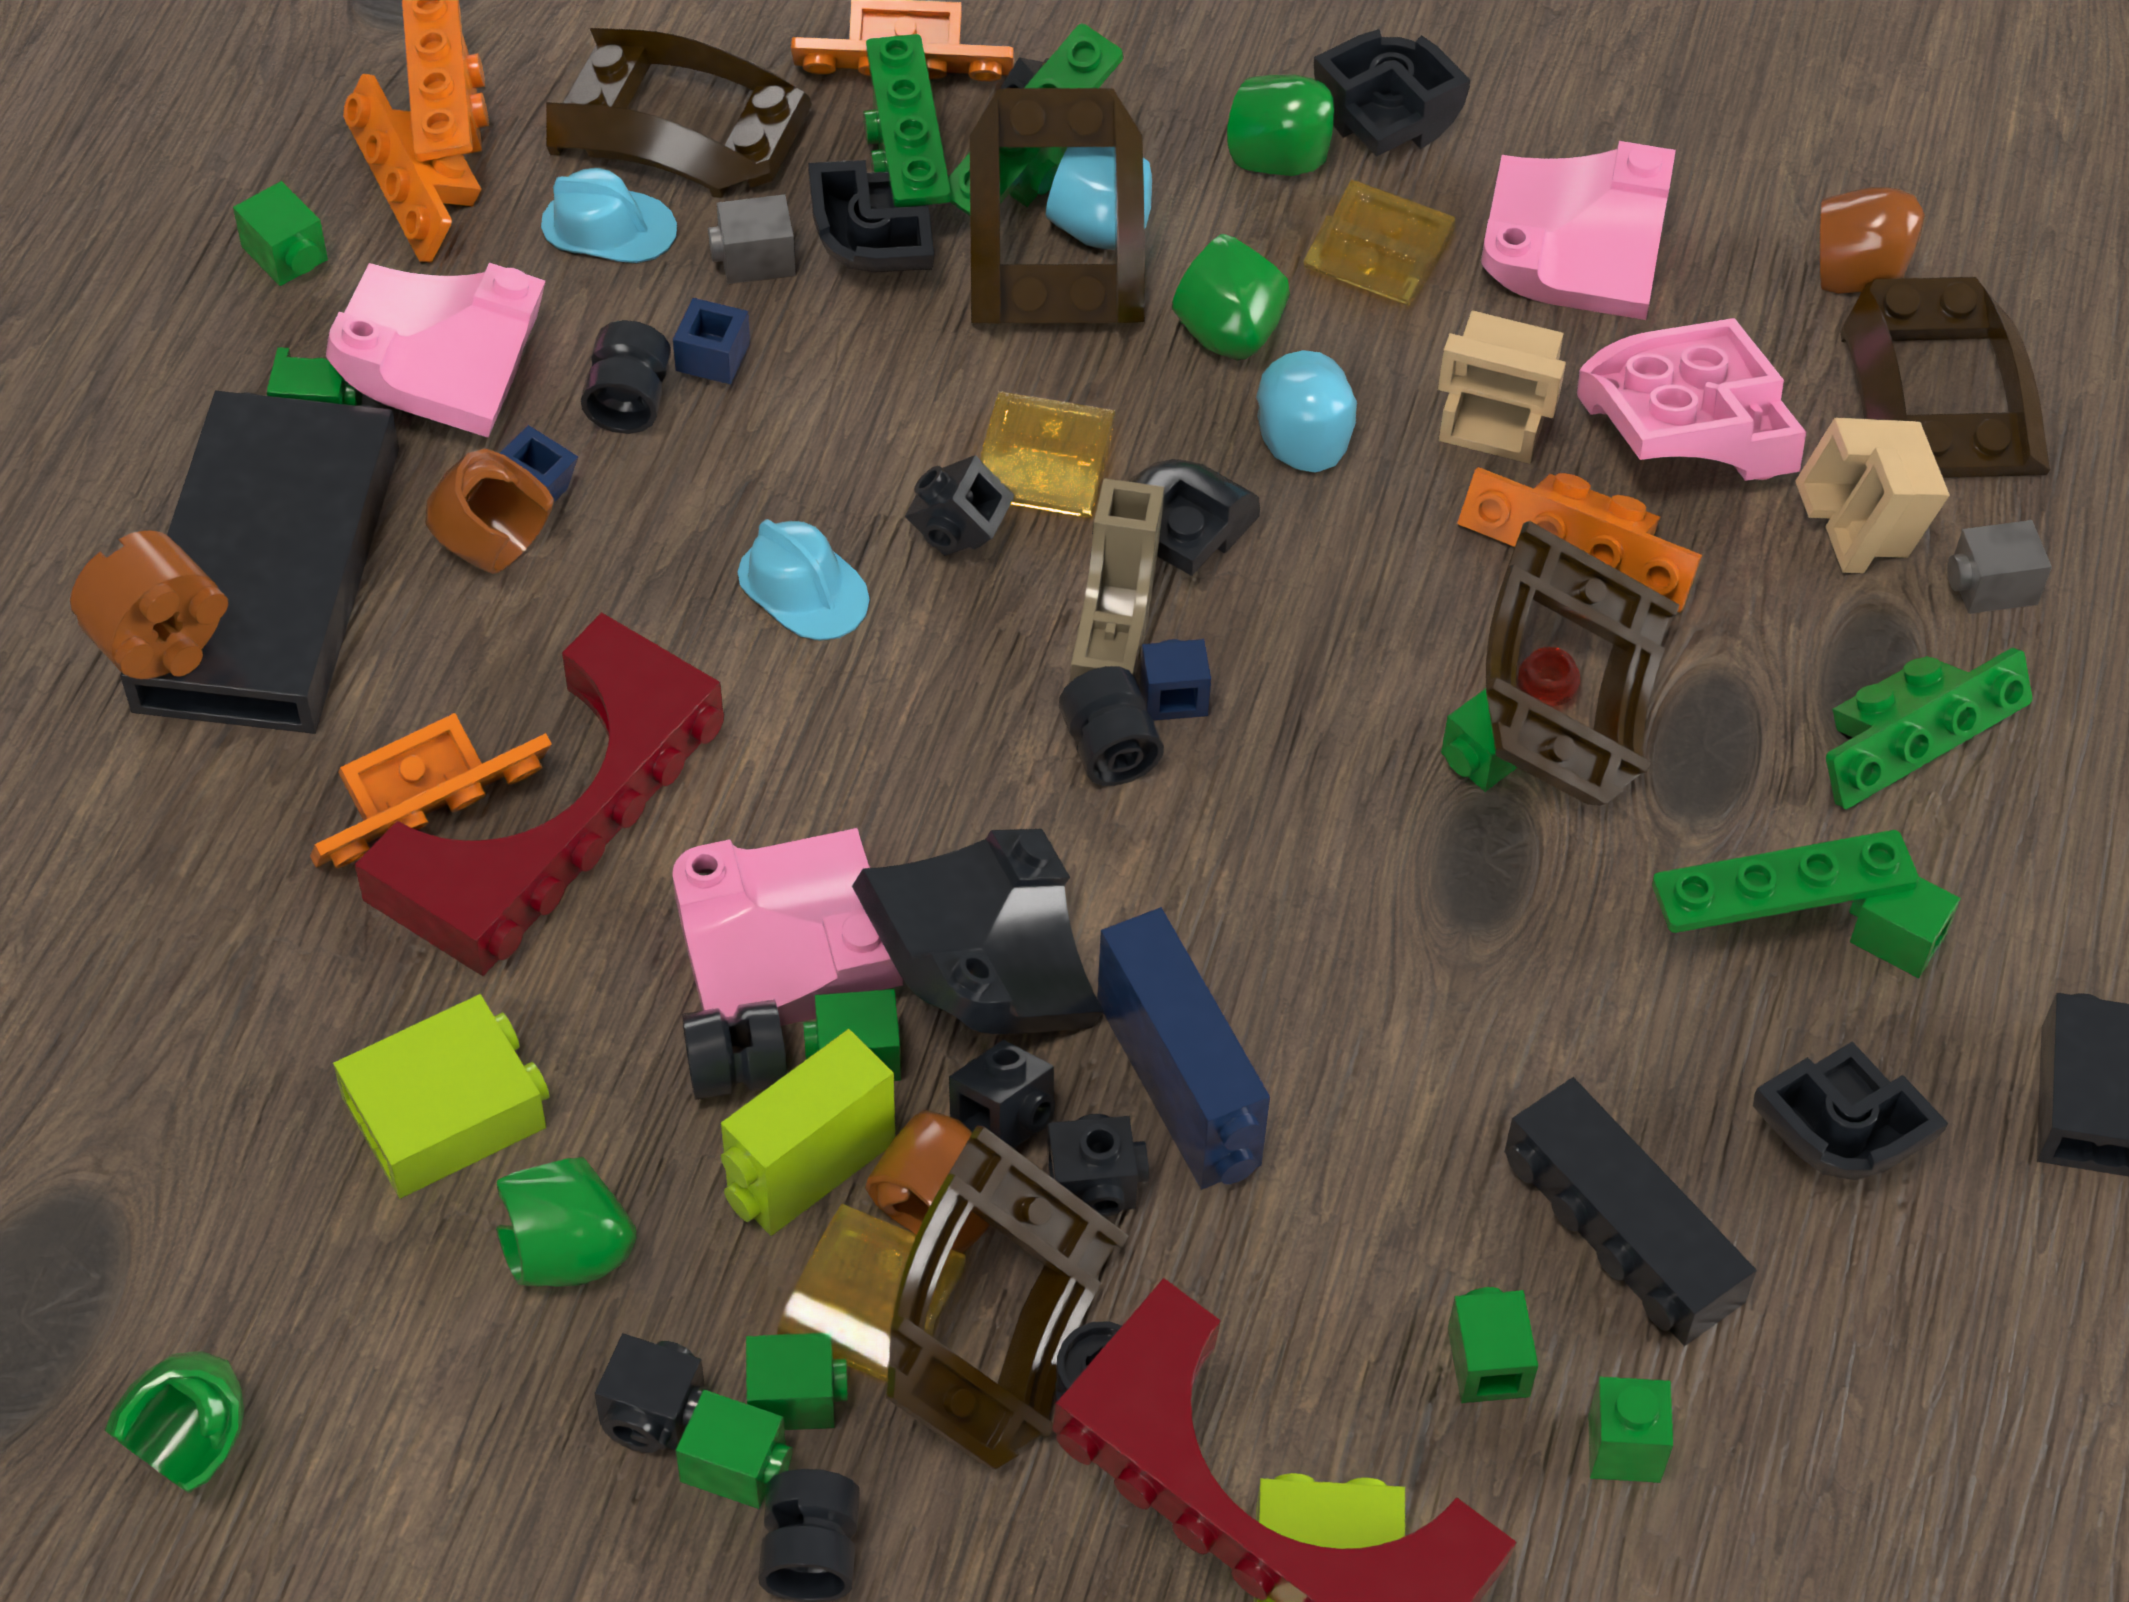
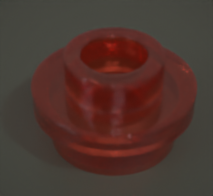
[1517,647,1580,706]

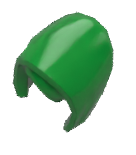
[1227,75,1334,176]
[1172,234,1290,361]
[496,1157,637,1287]
[104,1351,244,1493]

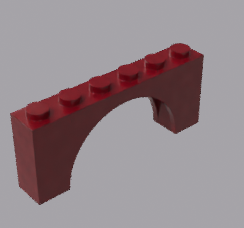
[355,612,724,976]
[1052,1278,1517,1602]

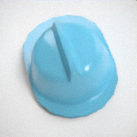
[541,168,677,263]
[737,519,870,641]

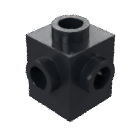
[905,455,1015,556]
[949,1040,1055,1149]
[1047,1114,1149,1217]

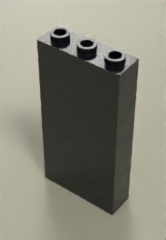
[120,390,399,734]

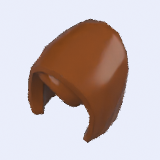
[1820,187,1925,294]
[425,448,554,574]
[865,1110,990,1261]

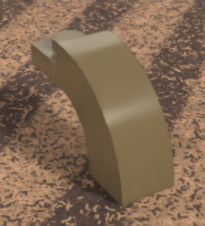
[1070,478,1165,681]

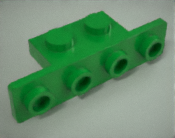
[948,23,1124,216]
[863,34,951,207]
[1826,648,2032,809]
[1652,830,1919,933]

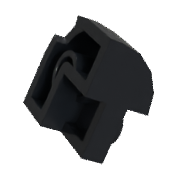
[1313,29,1470,157]
[808,160,934,273]
[1092,459,1260,576]
[1753,1041,1948,1180]

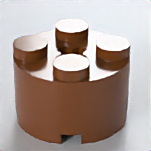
[70,530,228,679]

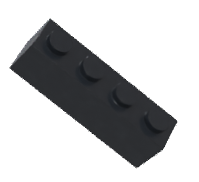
[1504,1077,1757,1347]

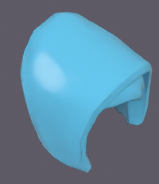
[1045,147,1152,250]
[1256,350,1357,473]

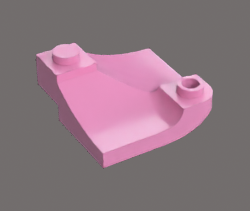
[1481,141,1676,320]
[326,263,545,438]
[1577,318,1806,481]
[673,828,903,1026]

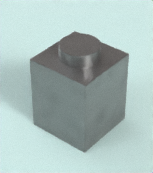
[708,194,796,284]
[1947,520,2052,614]

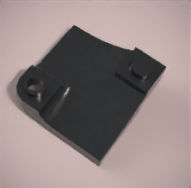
[852,829,1104,1035]

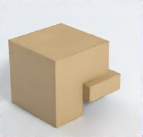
[1438,311,1566,464]
[1795,418,1950,573]

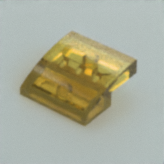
[1303,179,1456,306]
[980,391,1116,518]
[777,1203,966,1382]

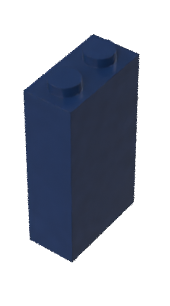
[1097,907,1270,1190]

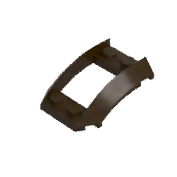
[546,28,812,198]
[969,88,1145,324]
[1840,277,2050,478]
[1486,521,1679,806]
[886,1125,1129,1470]

